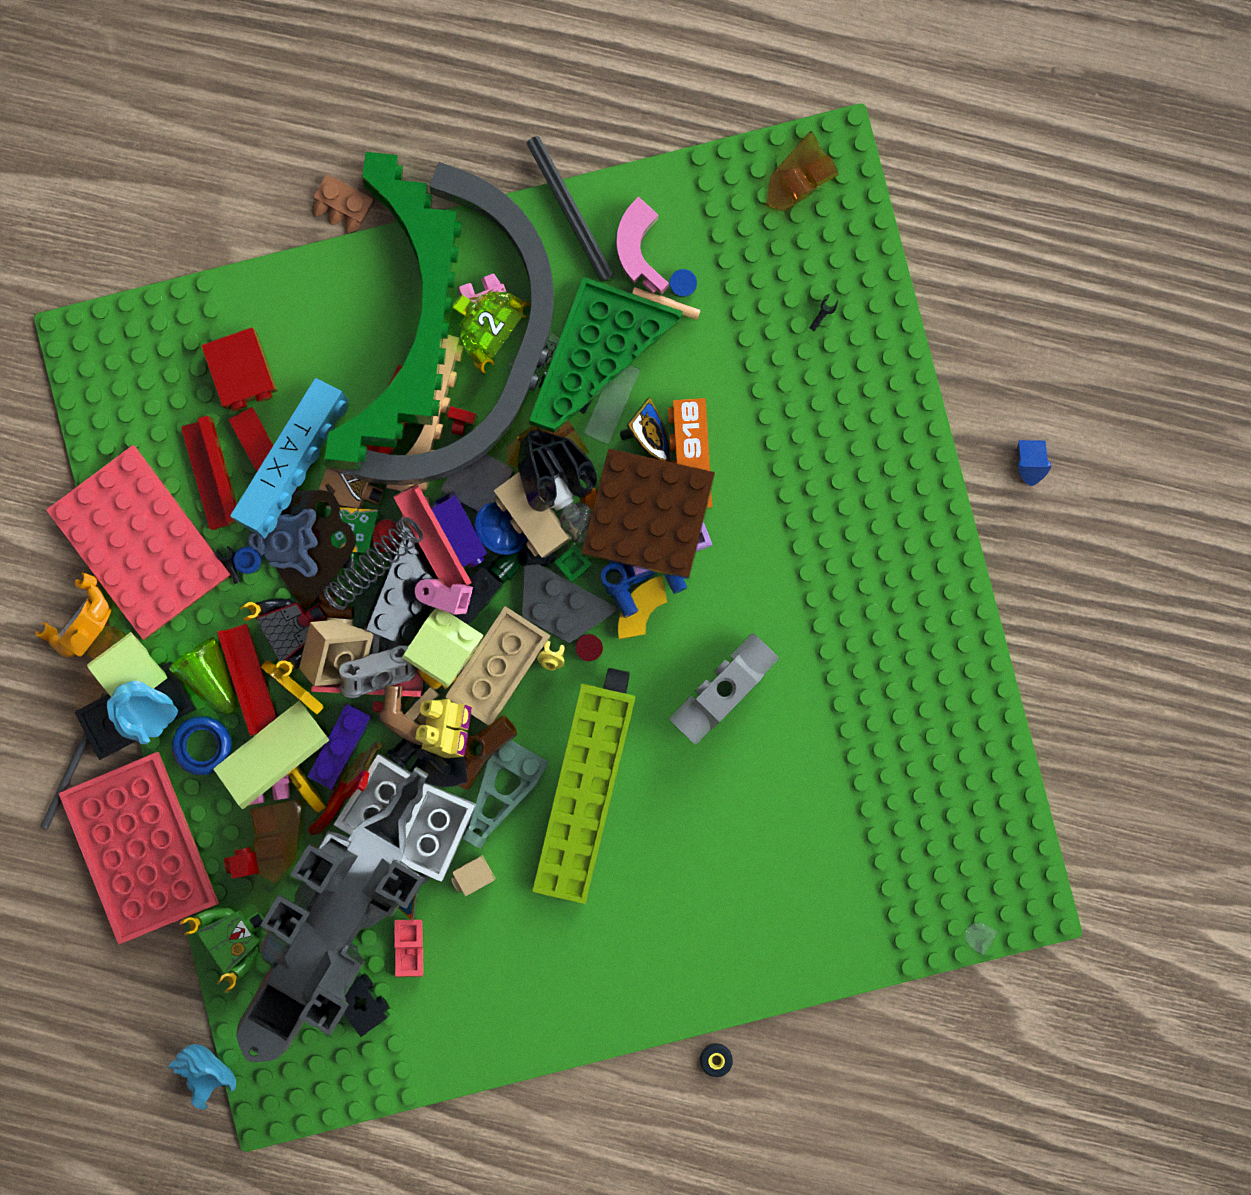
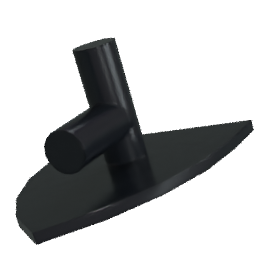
[410,748,467,787]

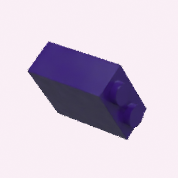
[430,491,487,568]

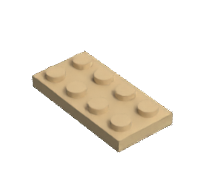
[445,606,550,726]

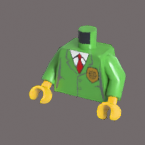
[179,908,264,993]

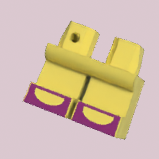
[415,699,472,758]

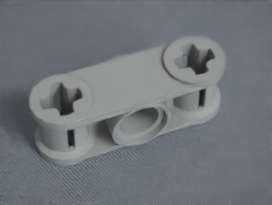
[339,645,416,698]

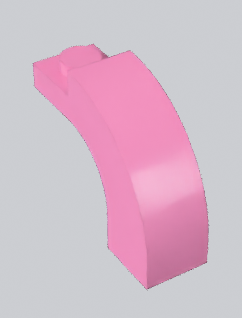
[617,197,669,295]

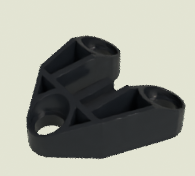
[518,430,597,512]

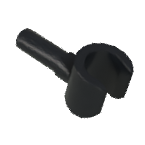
[809,294,838,331]
[216,546,240,584]

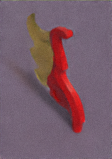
[308,741,382,835]

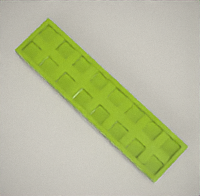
[532,684,636,904]

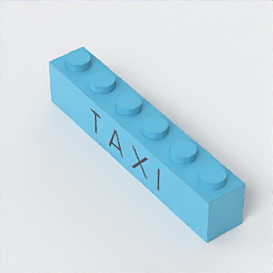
[230,378,349,538]

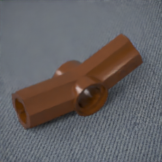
[458,715,518,790]

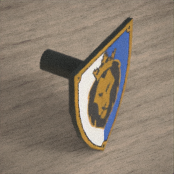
[620,398,670,462]

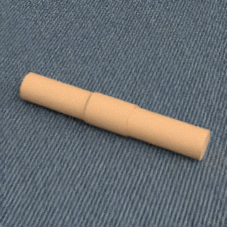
[632,287,701,320]

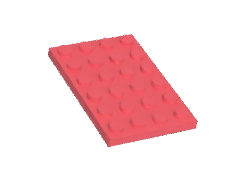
[46,445,231,640]
[58,752,219,945]

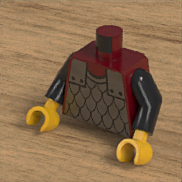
[240,598,326,680]

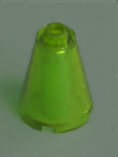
[169,637,239,715]

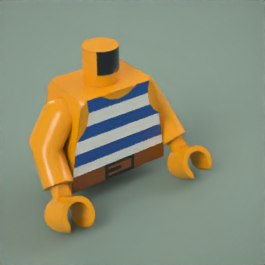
[35,572,112,658]

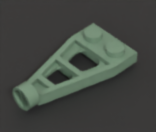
[463,740,549,849]

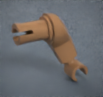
[379,685,423,746]

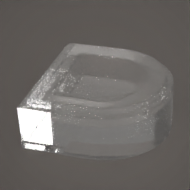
[965,922,998,955]

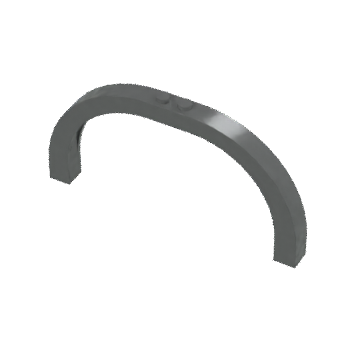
[324,162,554,485]

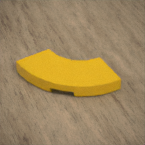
[618,576,667,639]
[260,660,324,714]
[287,765,326,813]

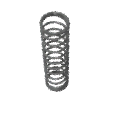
[323,517,423,610]

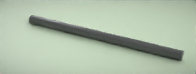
[41,693,107,829]

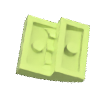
[87,632,167,697]

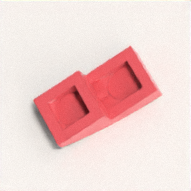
[394,920,424,978]

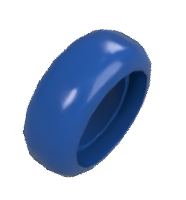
[172,716,232,775]

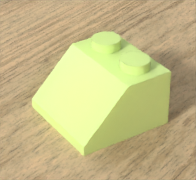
[402,608,483,688]

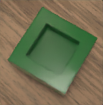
[554,544,593,583]

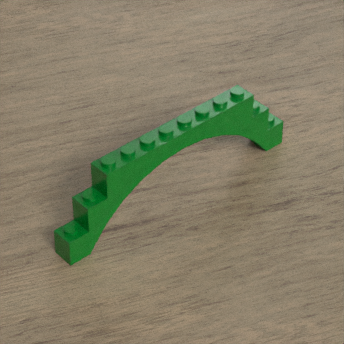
[325,152,462,471]

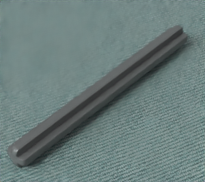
[527,136,613,282]

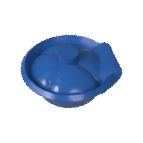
[475,502,528,555]

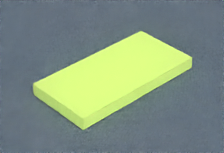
[213,700,329,809]

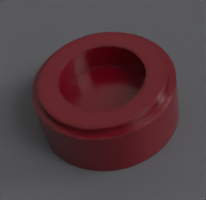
[576,634,603,661]

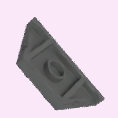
[522,564,618,643]

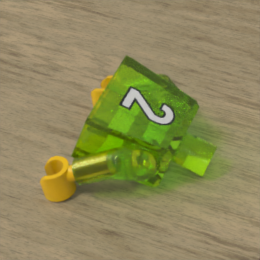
[453,291,531,374]

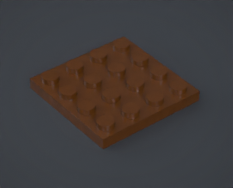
[582,448,715,580]

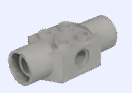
[668,632,779,745]

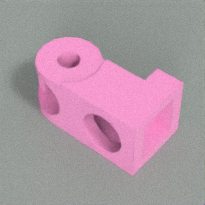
[415,579,473,614]

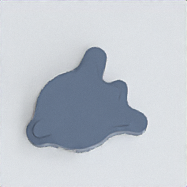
[248,508,318,577]

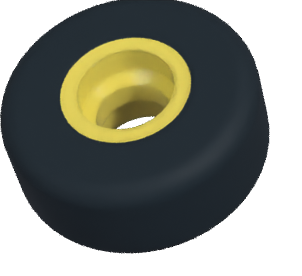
[700,1043,733,1077]

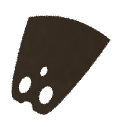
[276,490,356,609]

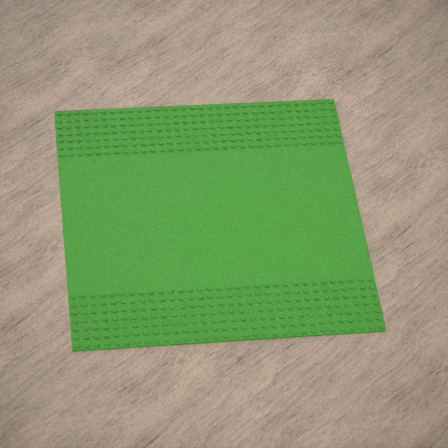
[34,103,1082,1152]

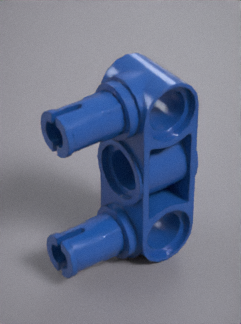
[601,562,687,618]

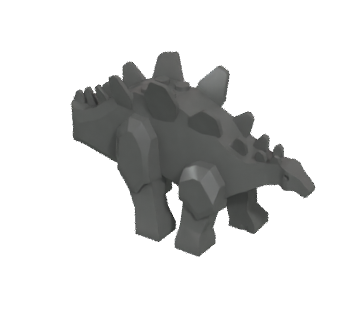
[236,767,429,1062]

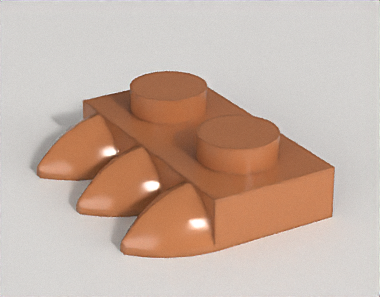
[313,174,374,234]

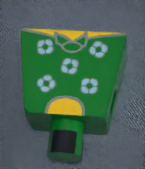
[326,506,381,569]

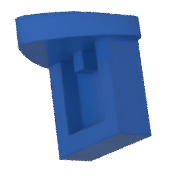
[1017,440,1051,486]

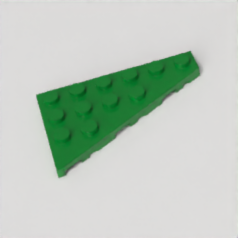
[529,277,683,433]

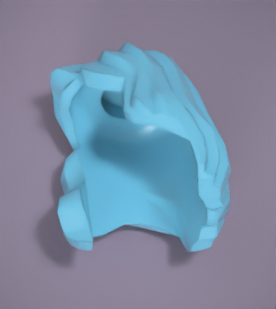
[107,681,178,744]
[167,1044,236,1110]

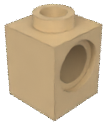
[451,855,496,896]

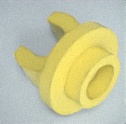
[537,641,565,671]

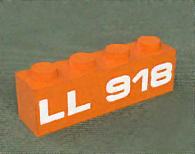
[668,398,712,509]

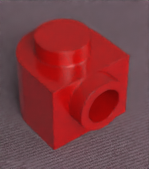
[373,519,401,553]
[224,847,261,879]

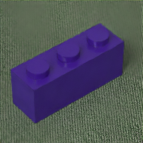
[308,704,374,790]

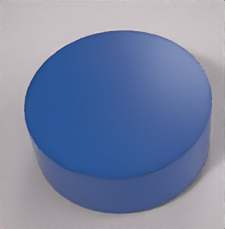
[670,269,697,297]
[233,547,262,574]

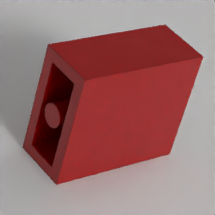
[201,327,278,412]

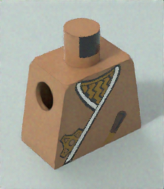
[319,469,385,509]

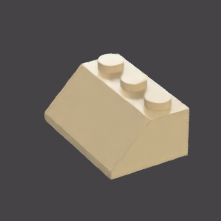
[494,472,573,558]

